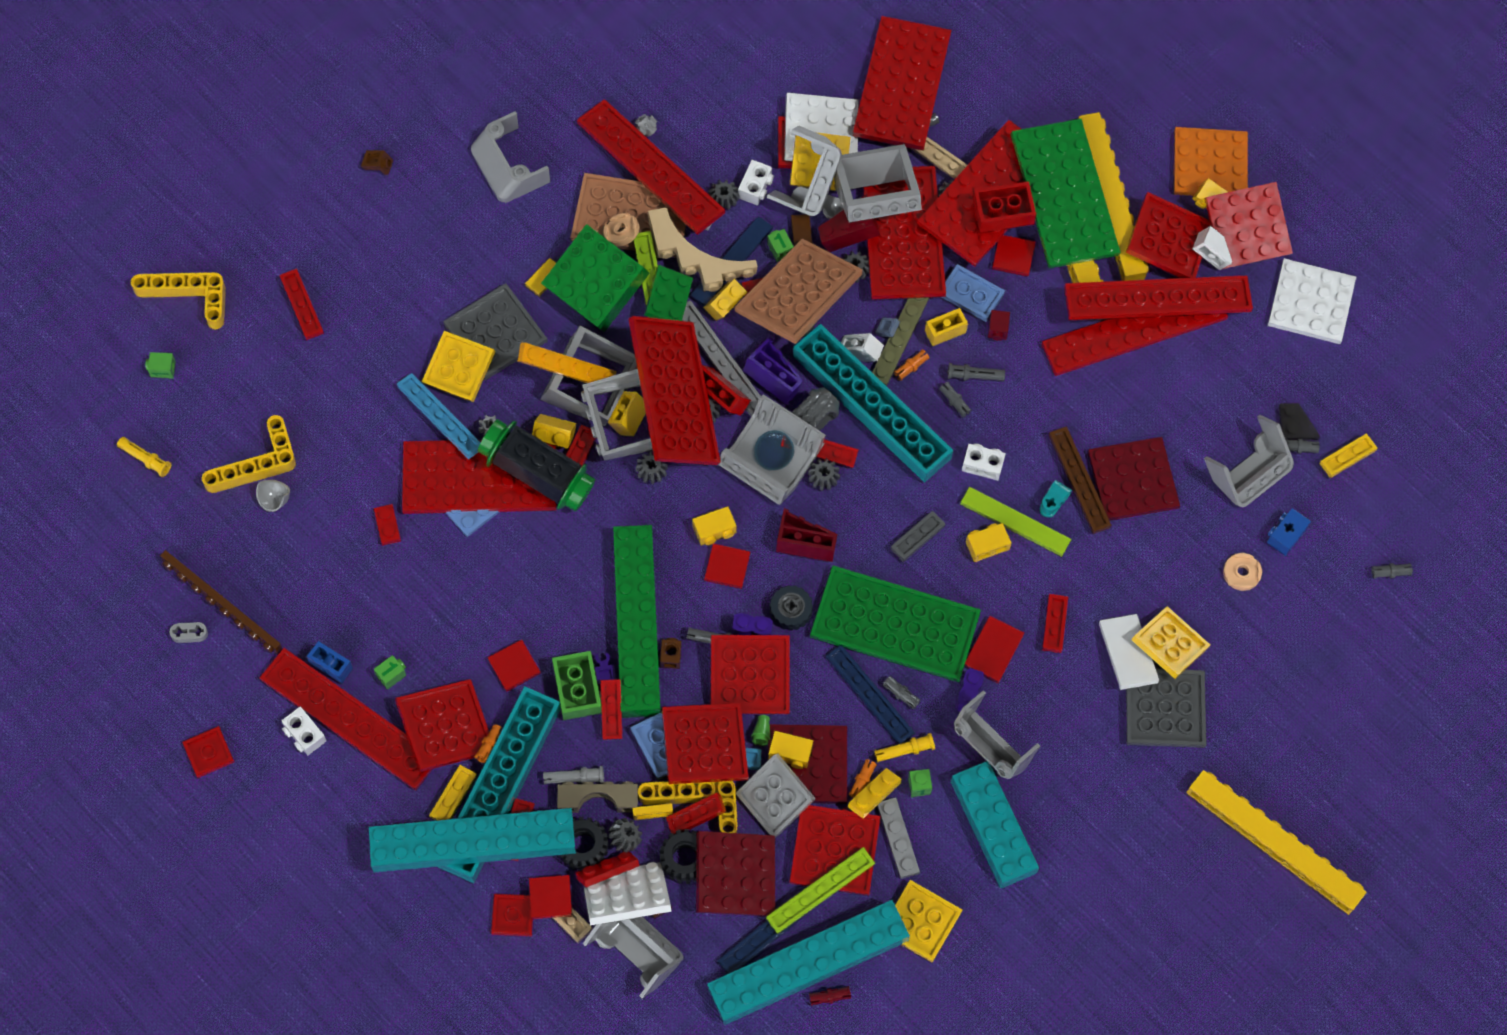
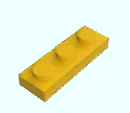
[1319,433,1378,478]
[429,765,477,821]
[848,768,902,818]

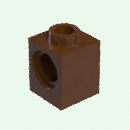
[660,638,681,669]

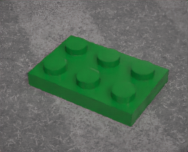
[644,265,693,321]

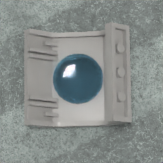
[718,394,826,505]

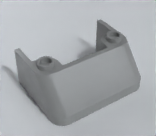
[471,111,550,203]
[767,126,842,216]
[1204,415,1294,507]
[954,691,1040,779]
[583,917,683,998]

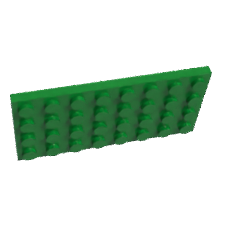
[1011,119,1121,269]
[810,566,981,682]

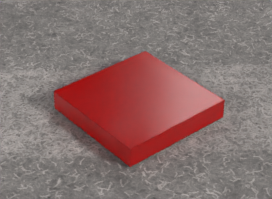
[992,235,1036,277]
[704,544,751,589]
[488,640,541,692]
[182,726,234,778]
[529,875,572,919]
[491,894,533,937]

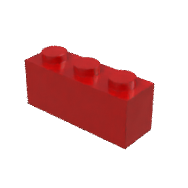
[702,365,751,416]

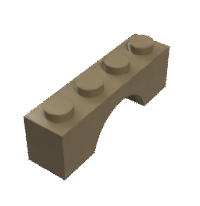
[557,781,638,813]

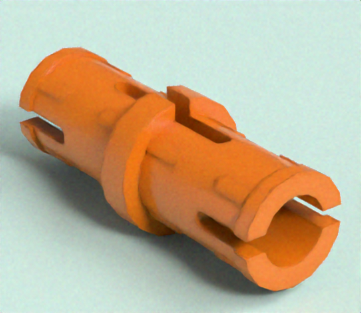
[893,349,929,381]
[475,724,503,763]
[849,759,877,798]

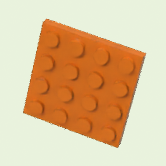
[1174,127,1248,196]

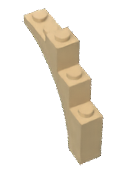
[648,208,758,292]

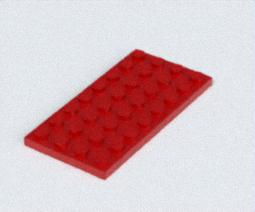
[852,16,951,151]
[917,120,1024,267]
[863,166,946,299]
[628,316,721,465]
[402,440,556,514]

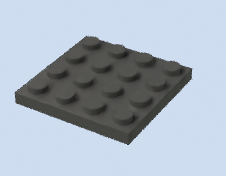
[443,283,548,380]
[1126,669,1206,748]

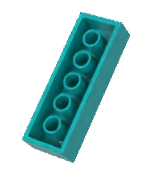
[951,761,1039,889]

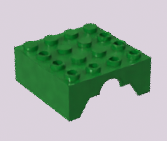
[541,224,650,332]

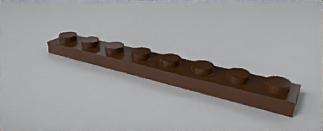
[160,550,283,655]

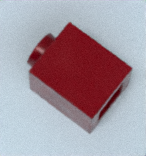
[988,310,1010,341]

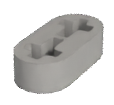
[169,622,208,643]

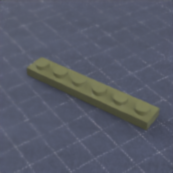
[872,297,930,386]

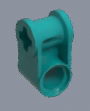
[1039,480,1072,518]

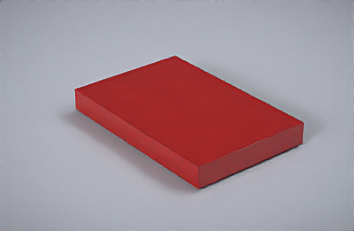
[964,616,1024,684]

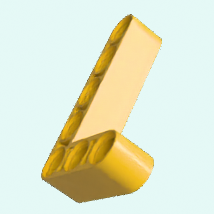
[131,272,226,330]
[202,415,296,493]
[638,781,737,833]

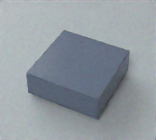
[875,317,900,337]

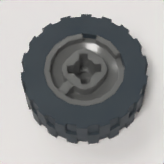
[770,585,813,631]

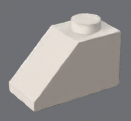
[1192,226,1232,270]
[841,333,884,362]

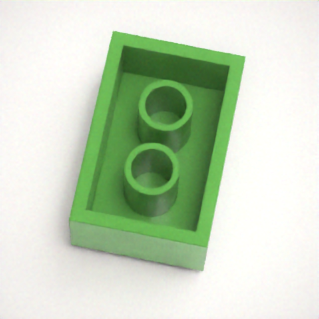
[552,651,602,720]

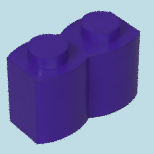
[732,613,773,635]
[956,668,984,712]

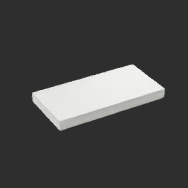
[1099,614,1159,690]

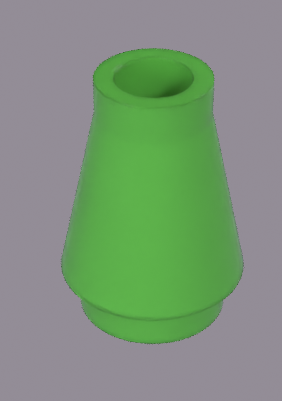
[751,715,771,746]

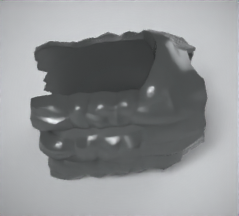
[792,387,839,431]

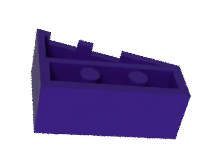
[742,337,803,405]

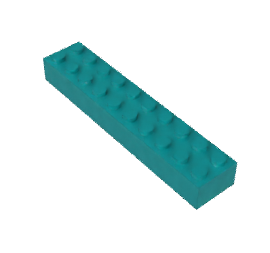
[793,324,953,483]
[438,686,561,884]
[369,808,576,873]
[707,900,910,1025]

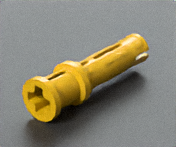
[117,437,172,477]
[874,733,935,763]

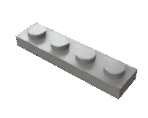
[877,798,920,879]

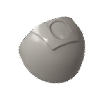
[822,195,844,219]
[256,480,290,512]

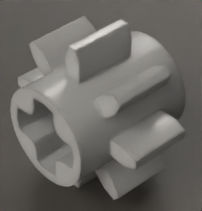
[635,114,657,137]
[478,415,496,436]

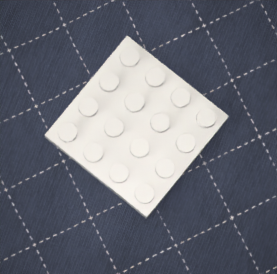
[784,93,858,161]
[1268,258,1356,344]
[583,862,671,926]

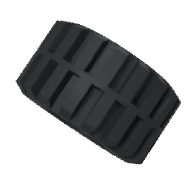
[560,817,608,871]
[660,829,697,884]

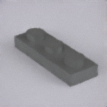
[890,511,946,562]

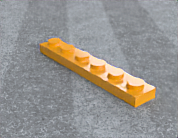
[517,342,616,383]

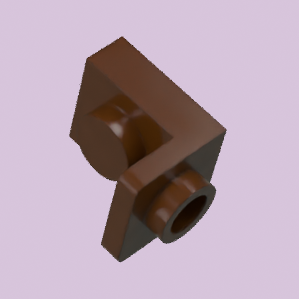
[361,150,393,175]

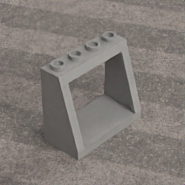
[834,144,921,222]
[540,326,638,426]
[581,369,653,461]

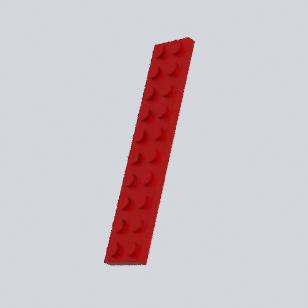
[577,99,725,235]
[1064,275,1253,320]
[1041,313,1228,376]
[260,648,433,791]

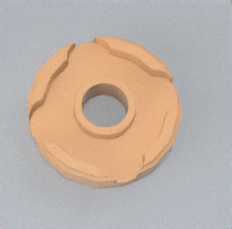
[603,213,640,247]
[1223,553,1262,591]

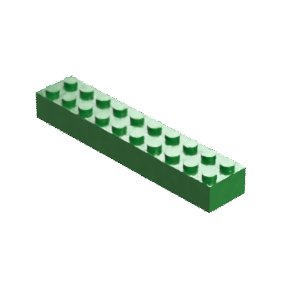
[613,525,660,718]

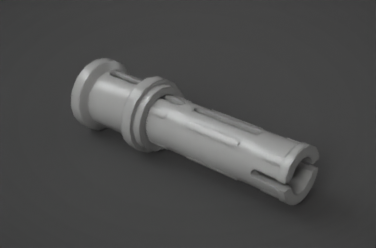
[543,766,604,784]

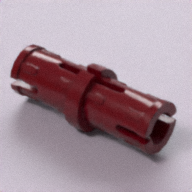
[809,986,851,1006]

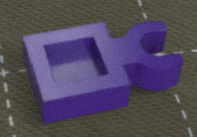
[594,653,617,688]

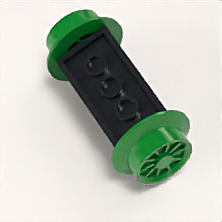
[477,419,596,512]

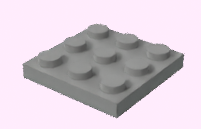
[736,754,816,838]

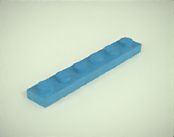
[397,373,480,460]

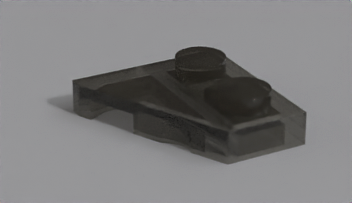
[1279,403,1320,441]

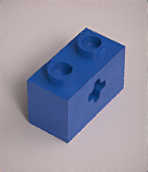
[1267,508,1311,556]
[307,641,353,684]

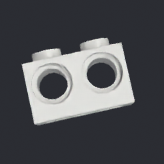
[738,160,774,206]
[962,444,1006,481]
[282,706,326,756]

